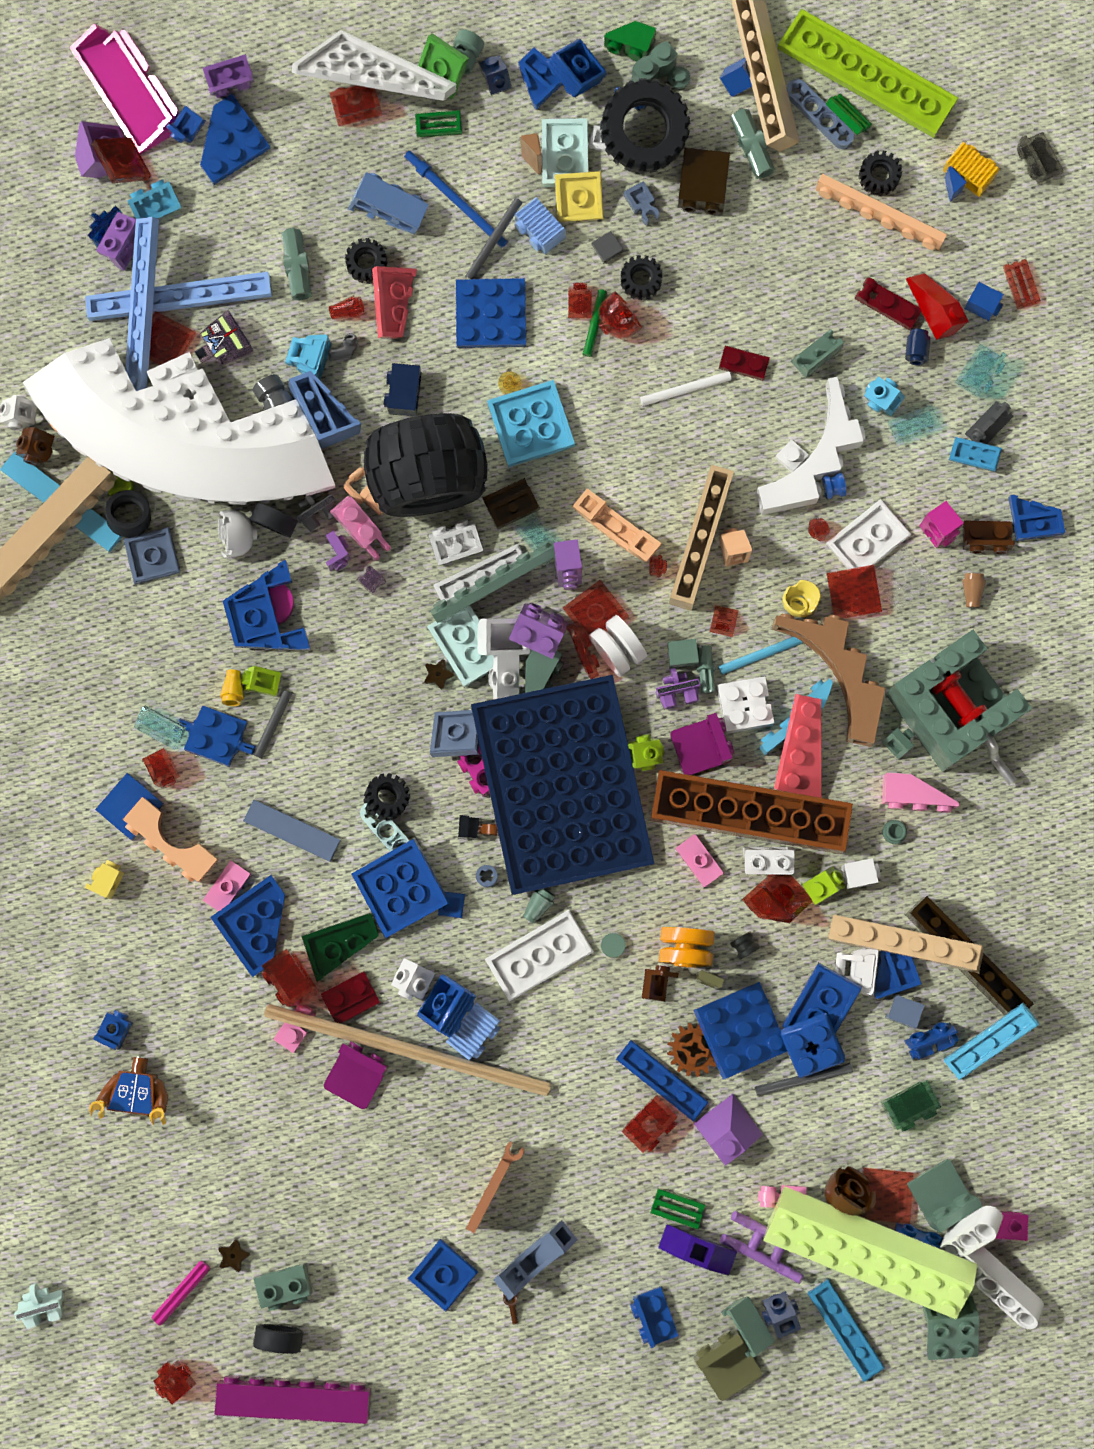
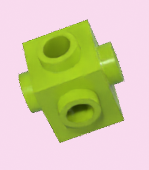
[628,735,664,771]

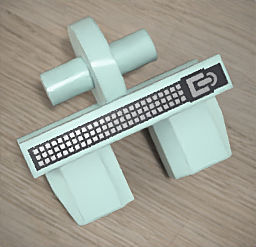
[14,1283,64,1329]

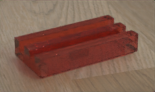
[1003,259,1041,310]

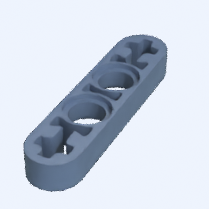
[787,79,854,150]

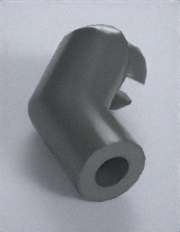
[328,333,358,361]

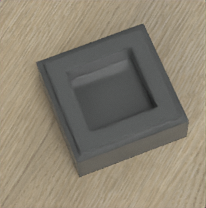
[592,231,623,264]

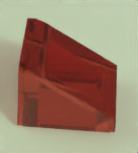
[709,605,739,637]

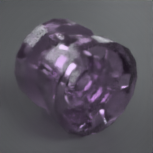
[356,566,386,595]

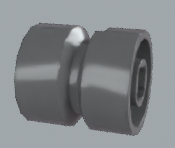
[252,374,293,410]

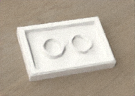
[826,499,912,580]

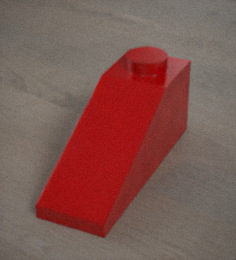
[906,273,969,340]

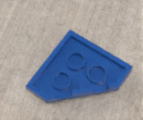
[200,94,271,185]
[210,875,285,977]

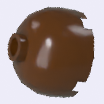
[825,1166,876,1217]

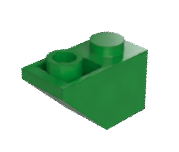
[604,21,656,62]

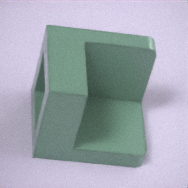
[667,639,699,669]

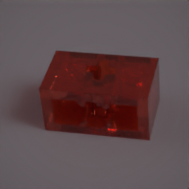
[621,1095,678,1153]

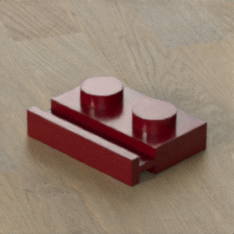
[321,971,381,1024]

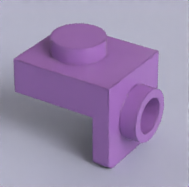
[326,530,350,571]

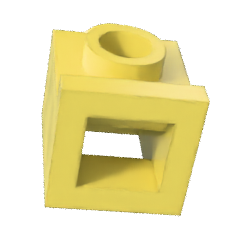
[85,860,124,899]

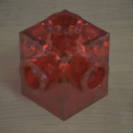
[153,1360,196,1405]

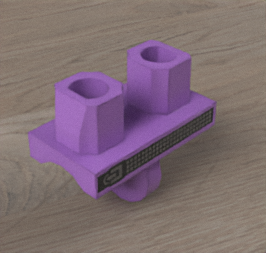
[655,668,700,710]

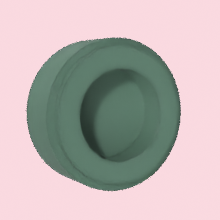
[601,933,625,958]

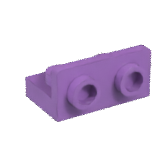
[96,212,136,271]

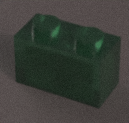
[880,1080,941,1132]

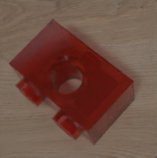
[329,85,382,126]

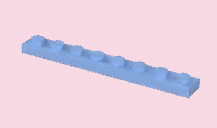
[125,217,159,391]
[85,272,272,321]

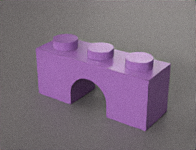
[554,539,582,590]

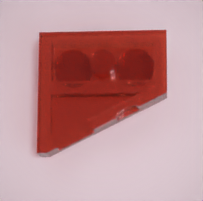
[566,623,600,679]

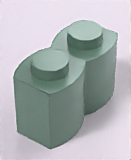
[631,42,677,82]

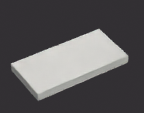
[485,910,594,1002]

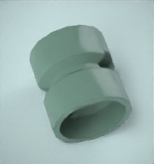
[452,29,485,75]

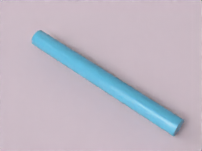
[718,637,803,675]

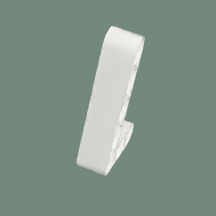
[940,1206,1044,1329]

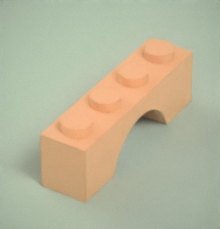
[123,797,219,882]

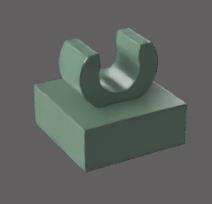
[882,728,915,760]

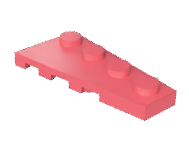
[774,694,821,798]

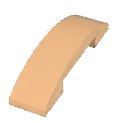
[573,488,661,563]

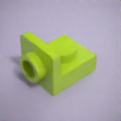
[241,666,281,697]

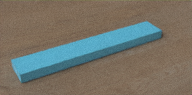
[0,451,122,552]

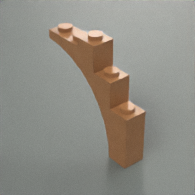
[771,614,885,747]

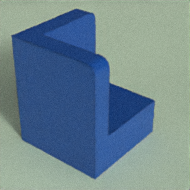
[720,57,752,97]

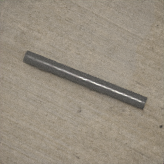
[465,197,523,279]
[755,1063,853,1096]

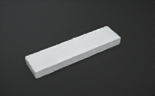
[433,544,523,601]

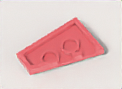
[372,266,417,339]

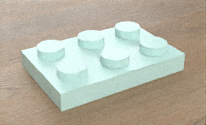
[542,118,588,188]
[427,605,493,688]

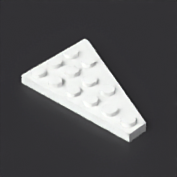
[292,30,457,101]

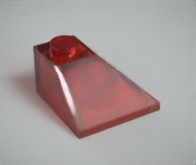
[742,874,813,924]

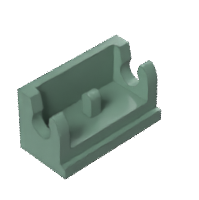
[791,329,844,379]
[721,1296,775,1358]

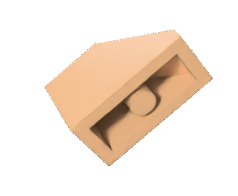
[719,528,752,567]

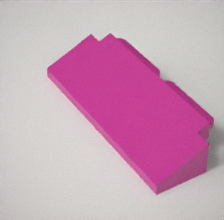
[70,24,179,155]

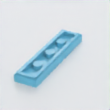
[943,1003,1039,1080]

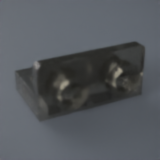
[1017,132,1064,184]

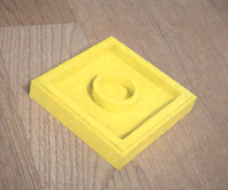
[555,171,604,222]

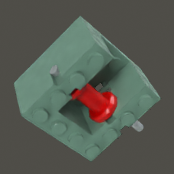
[885,630,1032,785]

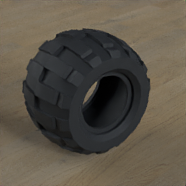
[364,413,488,517]

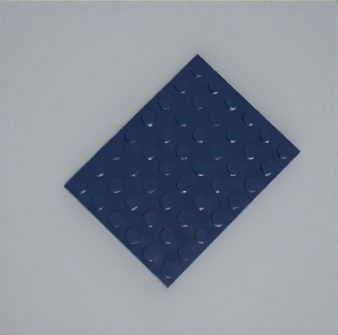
[470,675,654,895]

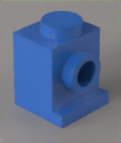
[93,1010,133,1050]

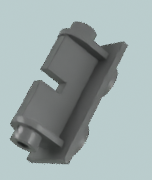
[965,401,1014,444]

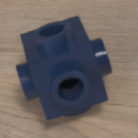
[762,1291,801,1339]

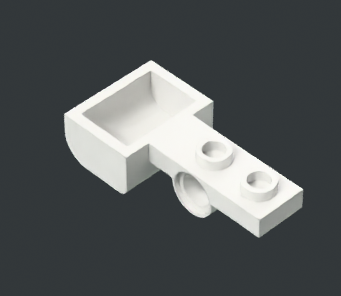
[478,618,530,699]

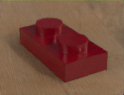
[719,345,770,381]

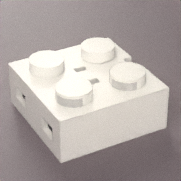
[717,676,774,734]

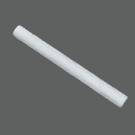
[640,371,731,406]

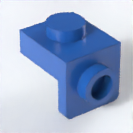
[166,106,206,143]

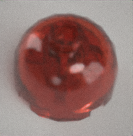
[598,291,642,339]

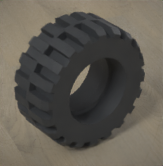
[600,78,690,174]

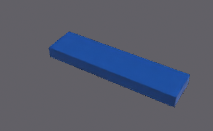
[616,1040,709,1122]

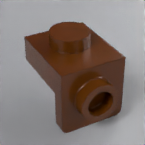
[642,965,679,1002]

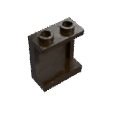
[677,147,730,215]

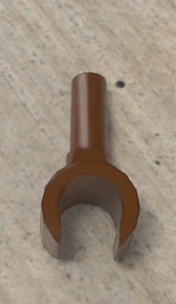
[503,1293,518,1324]

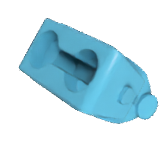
[285,334,332,380]

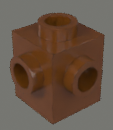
[15,427,55,466]

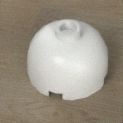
[218,510,257,558]

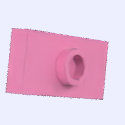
[675,834,724,888]
[203,861,252,911]

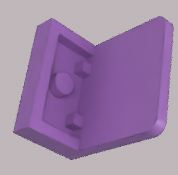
[202,54,255,98]
[509,603,568,659]

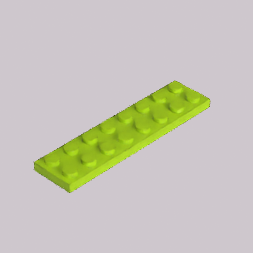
[777,9,958,138]

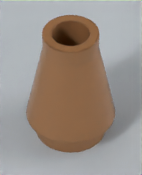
[962,573,986,608]

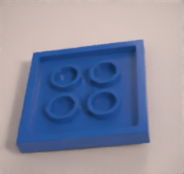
[456,278,526,348]
[351,838,450,938]
[693,982,787,1080]

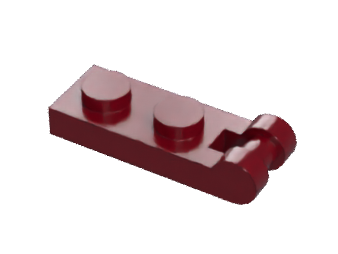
[855,277,922,331]

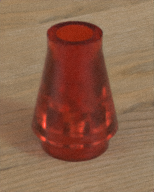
[329,295,365,320]

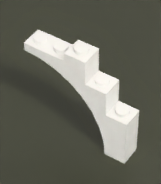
[756,377,865,515]

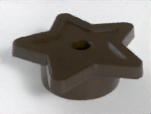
[424,659,454,690]
[218,1239,250,1272]

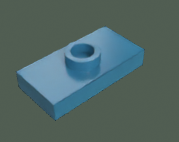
[949,437,1002,472]

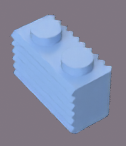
[515,197,566,254]
[446,1002,501,1060]

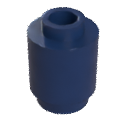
[905,329,931,366]

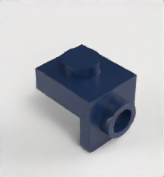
[479,55,512,95]

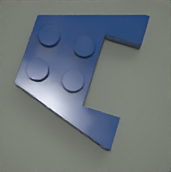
[223,560,311,651]

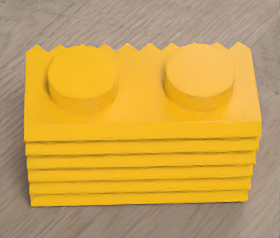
[943,142,1000,197]

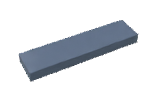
[243,800,341,862]

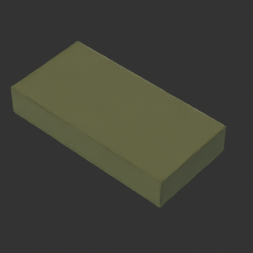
[695,970,724,990]

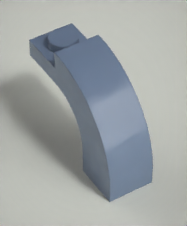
[493,1220,578,1300]

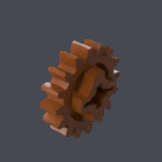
[667,1023,716,1077]

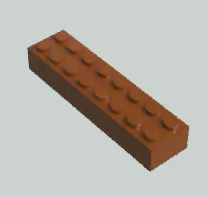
[650,770,853,854]

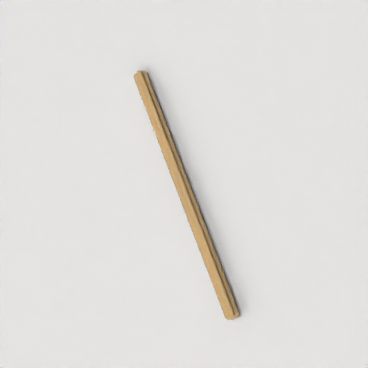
[264,1004,551,1096]

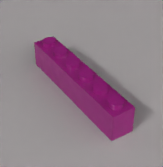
[214,1375,371,1424]

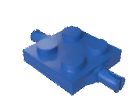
[176,705,256,767]

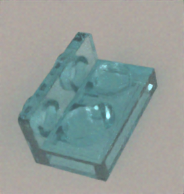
[955,344,1007,398]

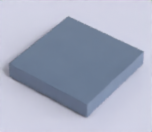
[123,527,181,585]
[430,710,479,757]

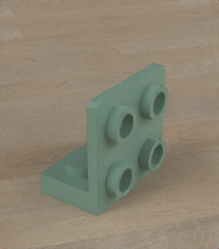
[907,1159,983,1233]
[922,1296,979,1360]

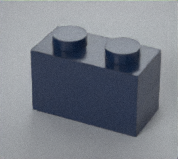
[384,363,422,417]

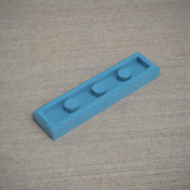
[807,1279,885,1382]

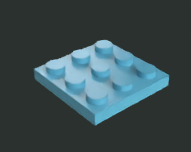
[487,380,575,468]

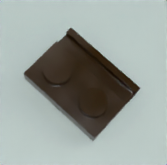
[482,478,540,530]

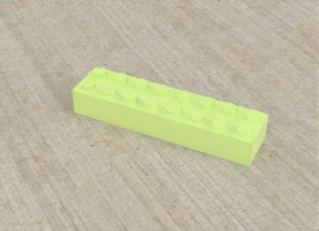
[763,1186,977,1319]

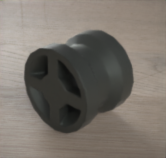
[730,931,760,960]

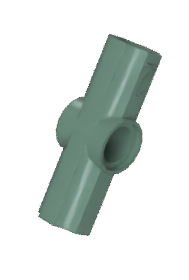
[730,108,775,179]
[281,228,312,301]

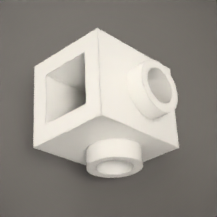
[0,395,37,431]
[391,958,435,1000]

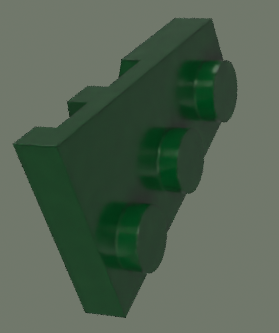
[301,912,379,982]

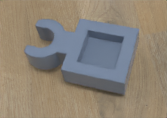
[623,181,659,225]

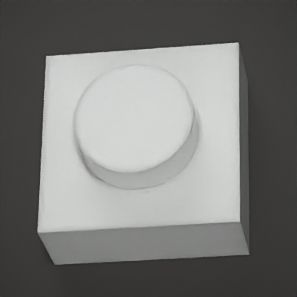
[775,440,809,473]

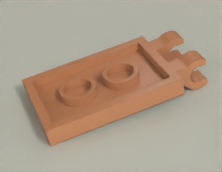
[466,1141,525,1233]

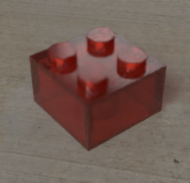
[261,949,320,1008]

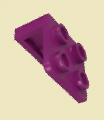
[670,713,734,775]
[324,1041,389,1109]

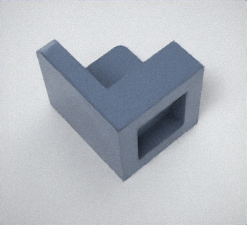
[885,995,924,1029]

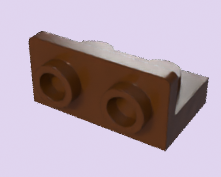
[963,520,1015,555]

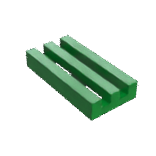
[826,93,872,135]
[415,110,462,137]
[650,1189,706,1229]

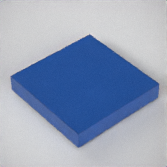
[95,773,164,841]
[408,1238,478,1312]

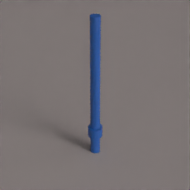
[404,150,508,248]

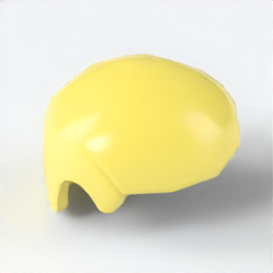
[782,580,821,618]

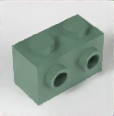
[254,1263,313,1311]

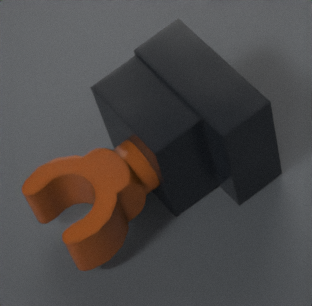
[458,815,497,840]

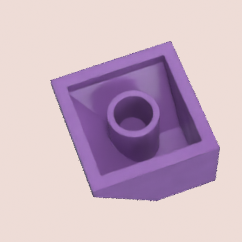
[75,121,133,178]
[693,1094,763,1166]

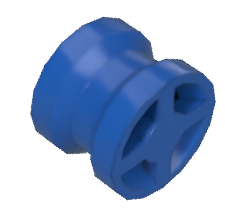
[822,473,847,500]

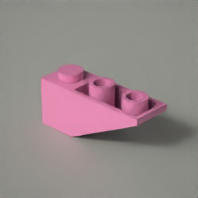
[882,773,959,813]

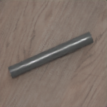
[253,690,292,759]

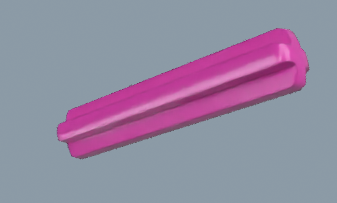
[152,1261,210,1326]

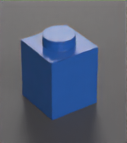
[964,282,1004,321]

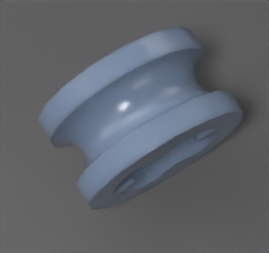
[476,865,498,887]

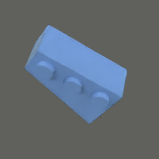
[348,172,429,234]
[289,371,361,449]

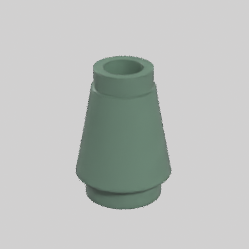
[523,888,556,924]

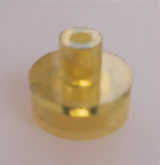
[498,371,521,395]

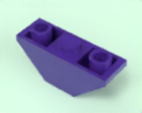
[658,1224,737,1276]

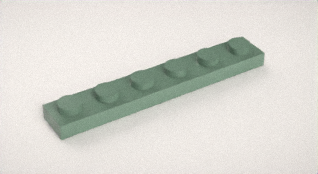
[430,540,555,623]

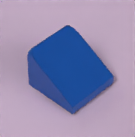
[944,166,966,201]

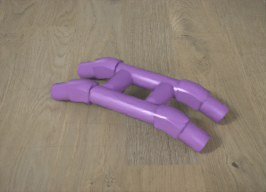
[720,1211,811,1284]

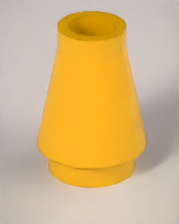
[220,669,244,706]

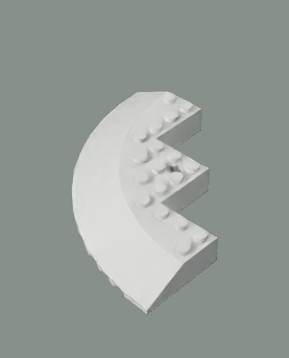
[23,338,335,505]

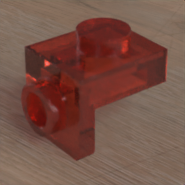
[568,282,592,318]

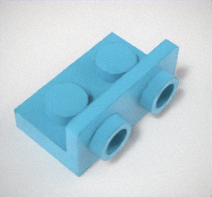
[127,179,182,219]

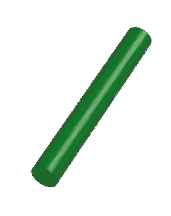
[582,289,607,357]

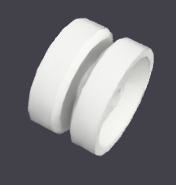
[589,615,647,677]

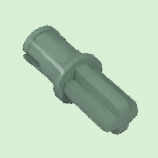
[697,645,716,694]

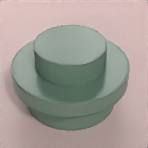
[668,66,690,89]
[882,820,907,844]

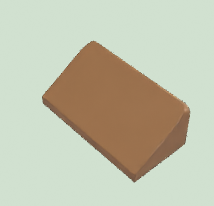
[520,133,542,175]

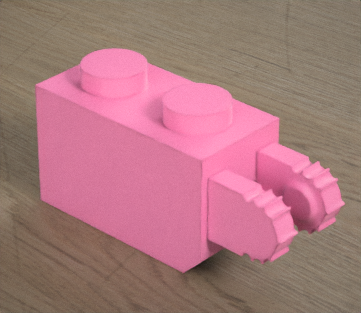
[330,496,391,561]

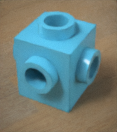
[864,376,905,416]

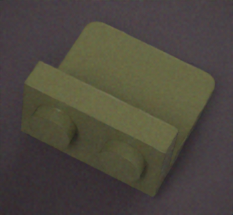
[694,1330,762,1401]

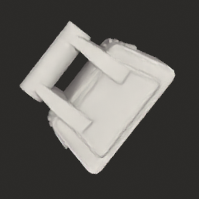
[835,948,879,996]

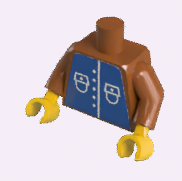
[89,1057,169,1125]

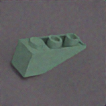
[525,650,564,693]

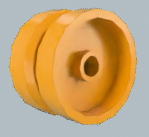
[659,927,715,968]

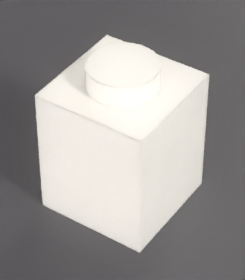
[841,858,881,890]

